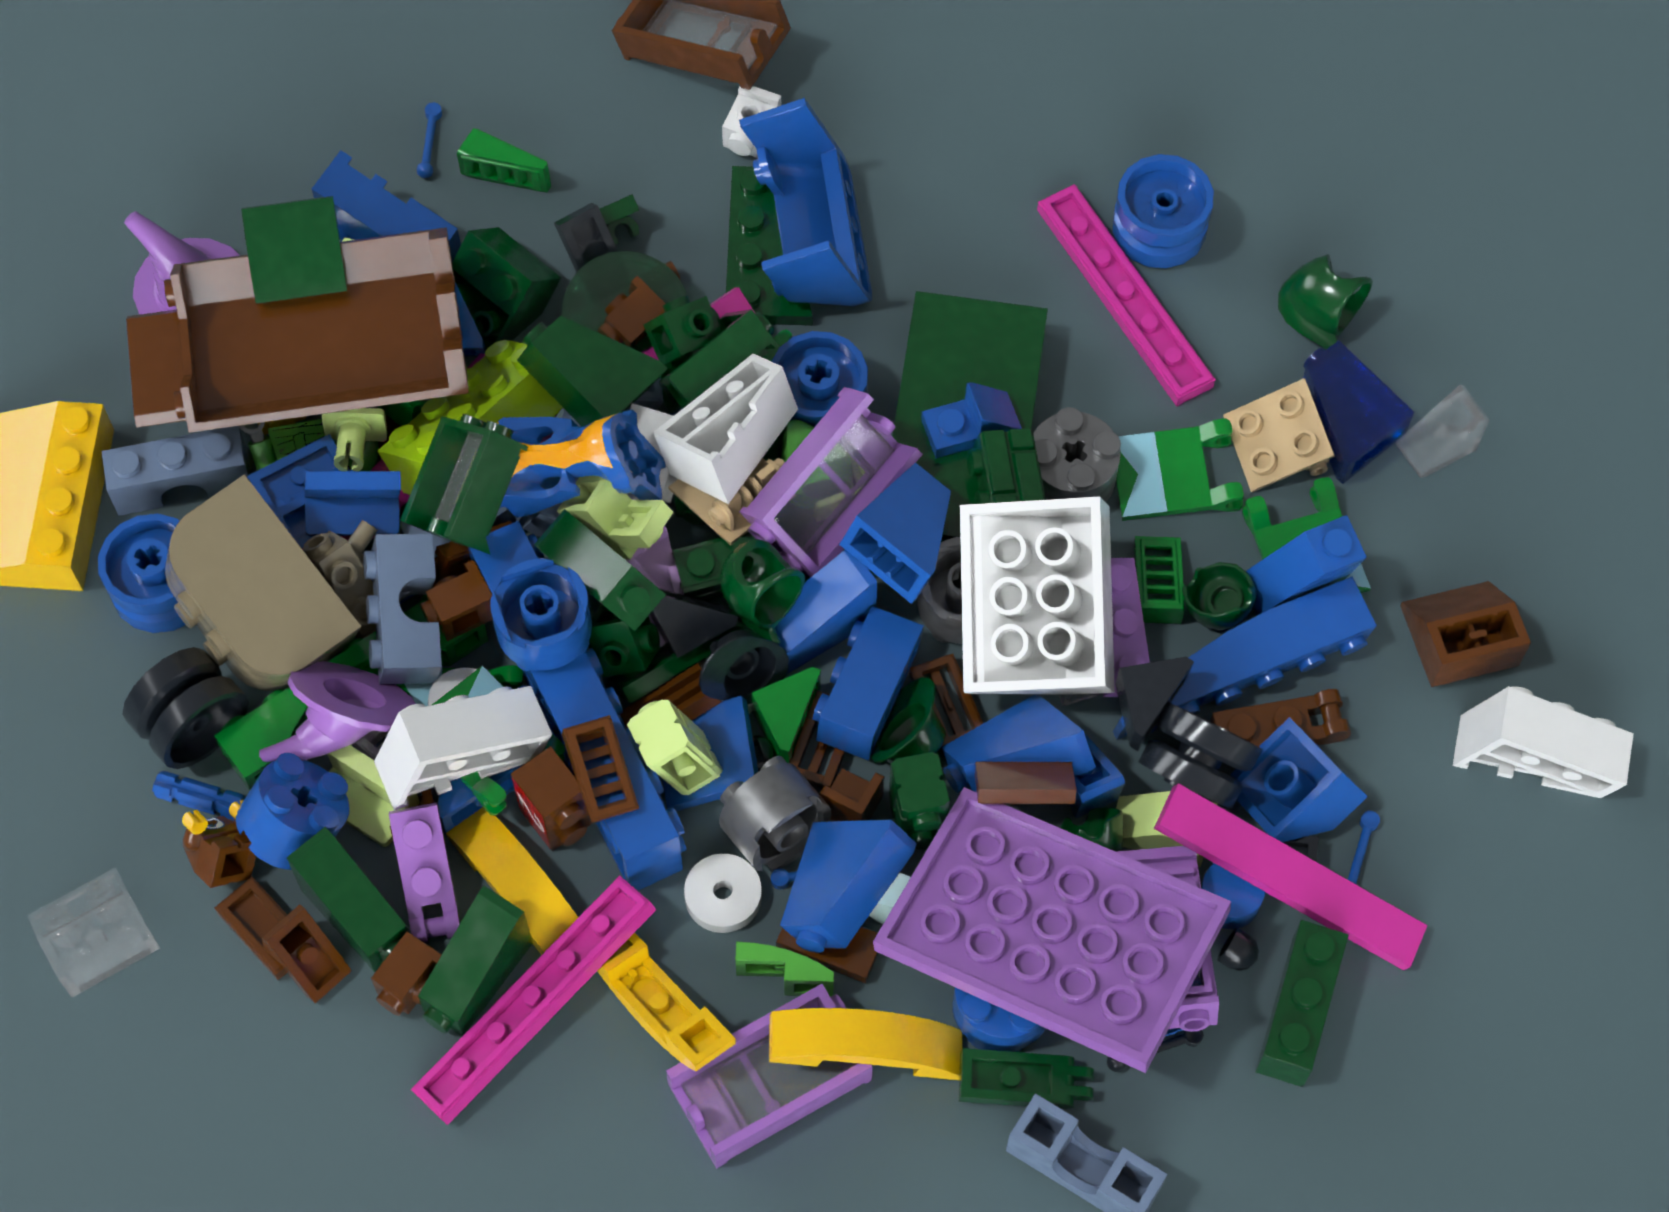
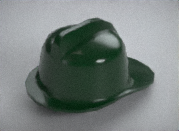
[872,677,946,764]

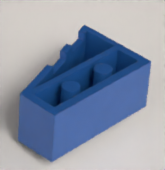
[312,150,461,262]

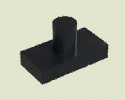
[554,203,631,303]

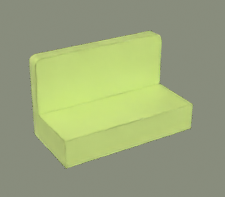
[327,745,420,847]

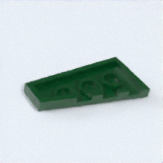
[726,166,813,326]

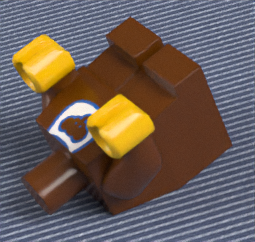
[182,800,256,888]

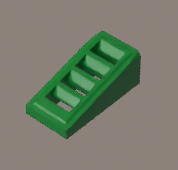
[457,128,551,193]
[1134,536,1184,624]

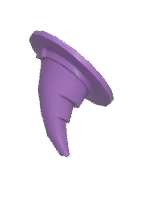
[124,211,240,314]
[259,661,416,762]

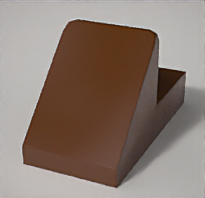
[262,904,352,1004]

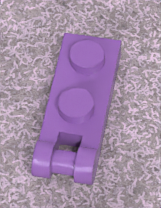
[389,802,460,944]

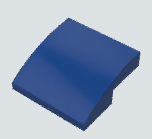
[247,434,353,549]

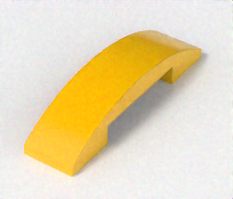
[446,807,578,955]
[597,932,736,1071]
[769,1008,963,1080]

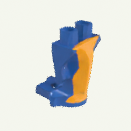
[497,409,666,518]

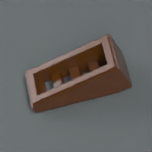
[562,715,639,824]

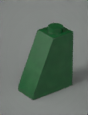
[517,316,668,426]
[534,509,666,631]
[286,827,409,972]
[418,886,533,1036]

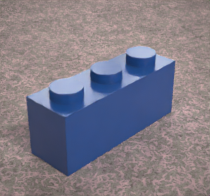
[812,606,924,761]

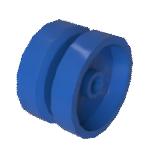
[1112,154,1214,268]
[771,331,868,427]
[98,513,186,633]

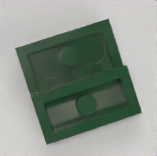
[241,196,348,304]

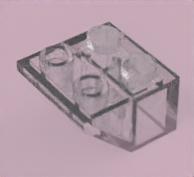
[27,867,160,998]

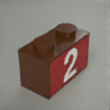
[511,746,591,852]

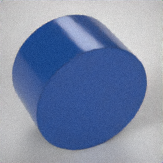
[1201,863,1265,929]

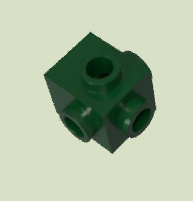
[643,295,722,365]
[589,606,660,678]

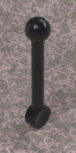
[1107,1030,1204,1072]

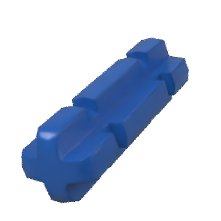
[152,771,245,821]

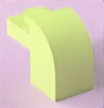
[557,476,673,560]

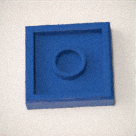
[663,696,759,811]

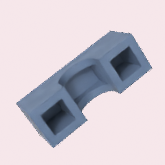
[101,426,251,516]
[364,534,442,684]
[1006,1093,1167,1212]

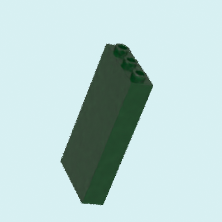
[892,291,1048,542]

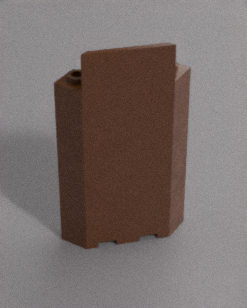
[126,227,469,433]

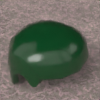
[1182,562,1257,630]
[1060,808,1124,852]

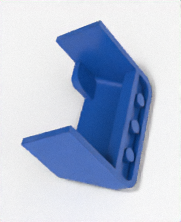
[739,98,872,306]

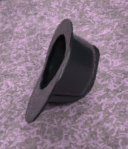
[699,630,789,705]

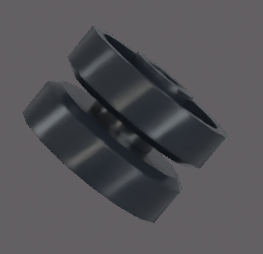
[122,647,249,769]
[1138,702,1263,809]

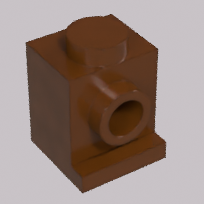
[598,275,666,348]
[420,560,493,641]
[371,932,442,1016]

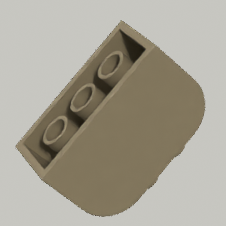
[165,474,361,691]

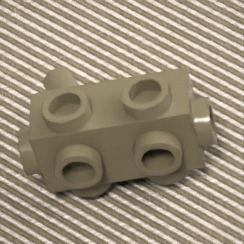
[303,520,378,638]

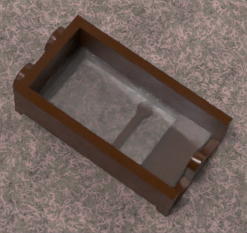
[611,0,791,90]

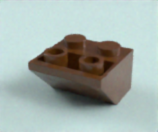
[1400,581,1531,687]

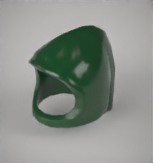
[1278,254,1373,353]
[720,539,805,645]

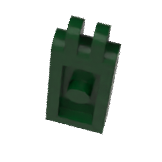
[958,1048,1094,1109]

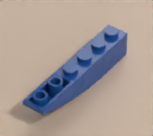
[1113,576,1377,740]

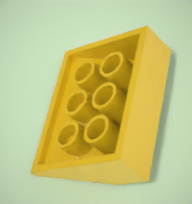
[0,401,114,591]

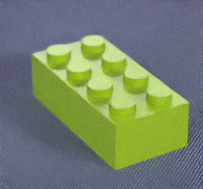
[377,339,563,495]

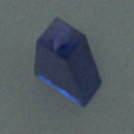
[1302,340,1415,485]

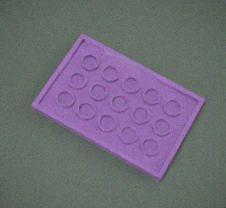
[873,787,1231,1073]

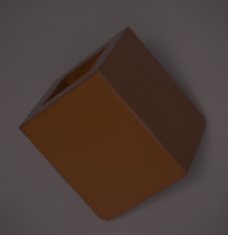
[819,768,885,821]

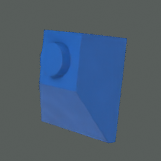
[1230,717,1368,842]

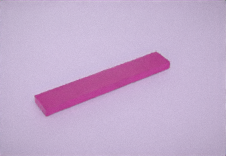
[1037,184,1215,407]
[1154,783,1428,970]
[411,875,656,1126]

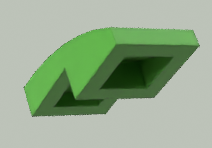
[735,941,834,997]

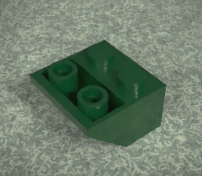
[452,227,561,349]

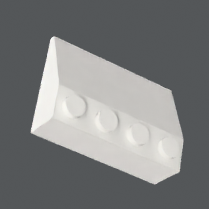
[960,497,1115,695]

